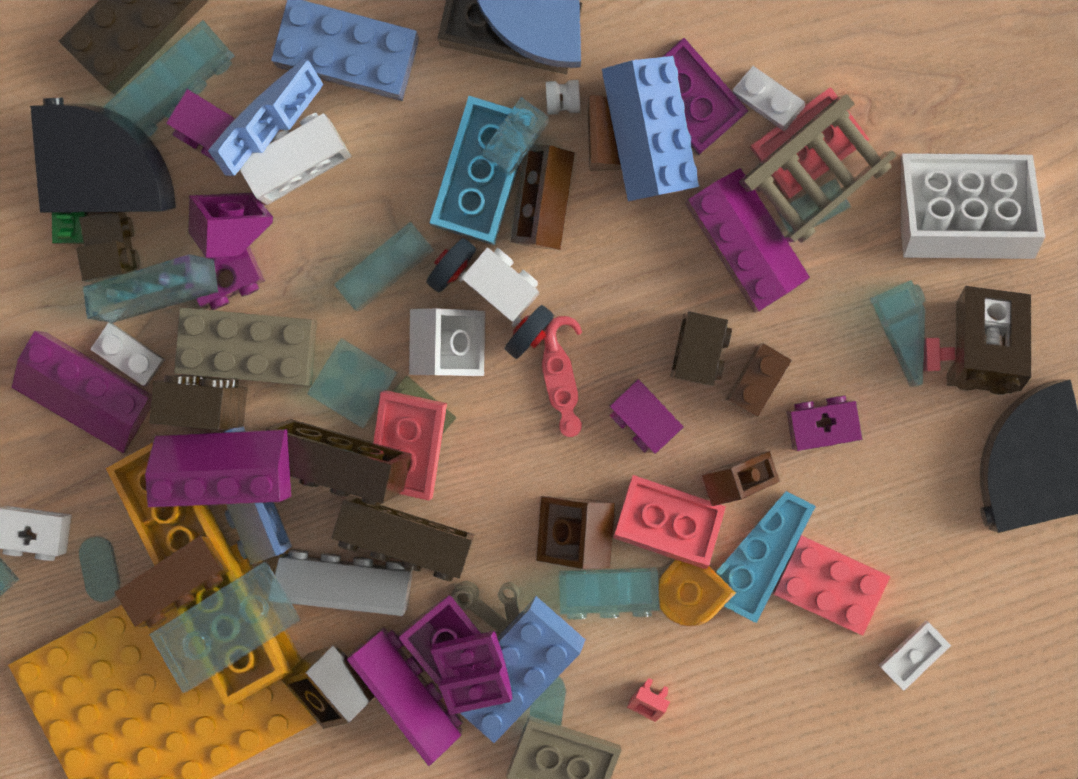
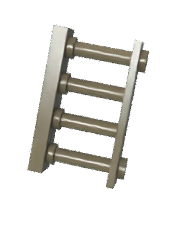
[739,94,897,243]

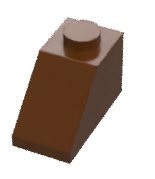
[702,451,780,506]

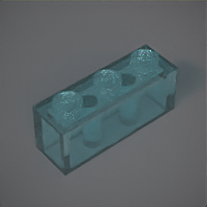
[334,221,434,311]
[559,567,659,619]

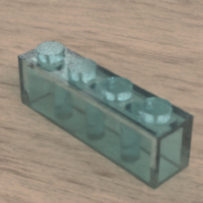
[104,20,235,137]
[83,254,218,323]

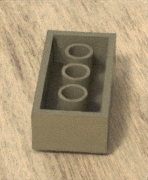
[174,307,317,386]

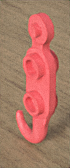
[542,316,582,437]

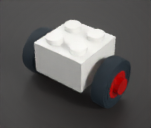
[426,238,554,359]

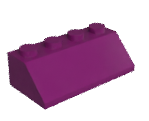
[685,168,810,313]
[11,331,152,454]
[145,429,292,507]
[347,627,463,766]

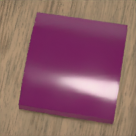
[430,630,513,715]

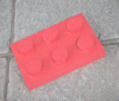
[750,87,869,200]
[373,390,447,501]
[613,475,726,569]
[773,535,890,636]

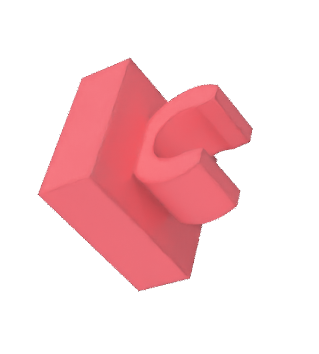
[919,338,955,371]
[627,678,670,722]

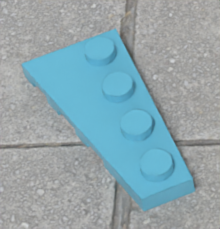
[716,491,816,623]

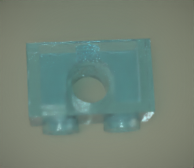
[482,97,549,177]

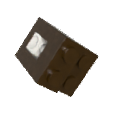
[947,286,1031,395]

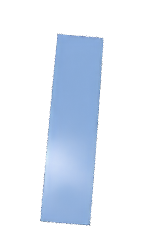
[208,59,323,176]

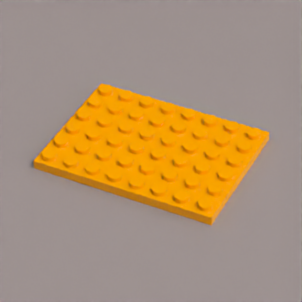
[8,544,317,779]

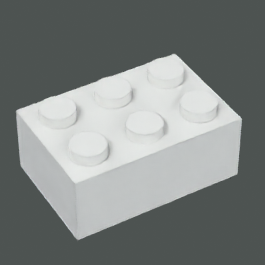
[240,113,352,205]

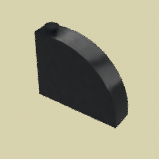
[30,97,176,213]
[980,379,1078,533]

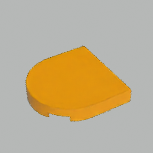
[658,560,736,627]

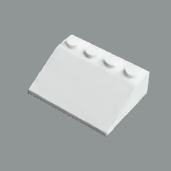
[901,153,1045,259]

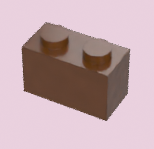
[725,343,792,417]

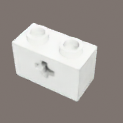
[0,506,71,561]

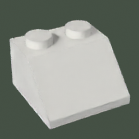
[409,308,485,376]

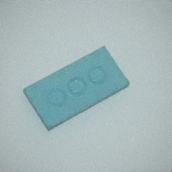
[149,562,301,693]

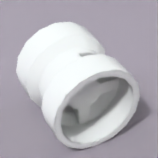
[546,80,580,115]

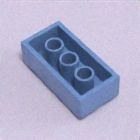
[271,0,419,101]
[602,56,699,201]
[460,596,586,743]

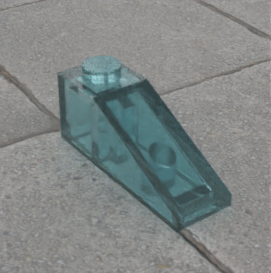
[870,280,926,387]

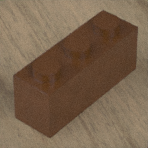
[510,144,575,250]
[114,536,229,629]

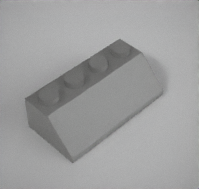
[269,550,413,616]

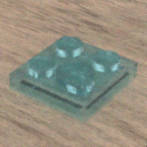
[307,338,398,428]

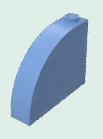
[476,0,581,68]

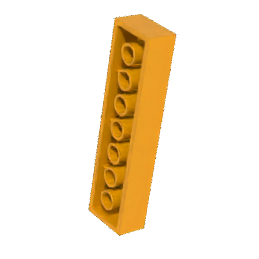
[106,443,293,706]

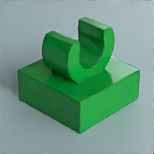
[52,212,88,244]

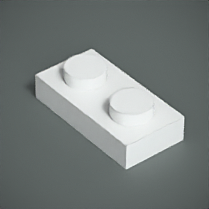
[732,66,805,131]
[90,323,165,386]
[879,620,951,691]

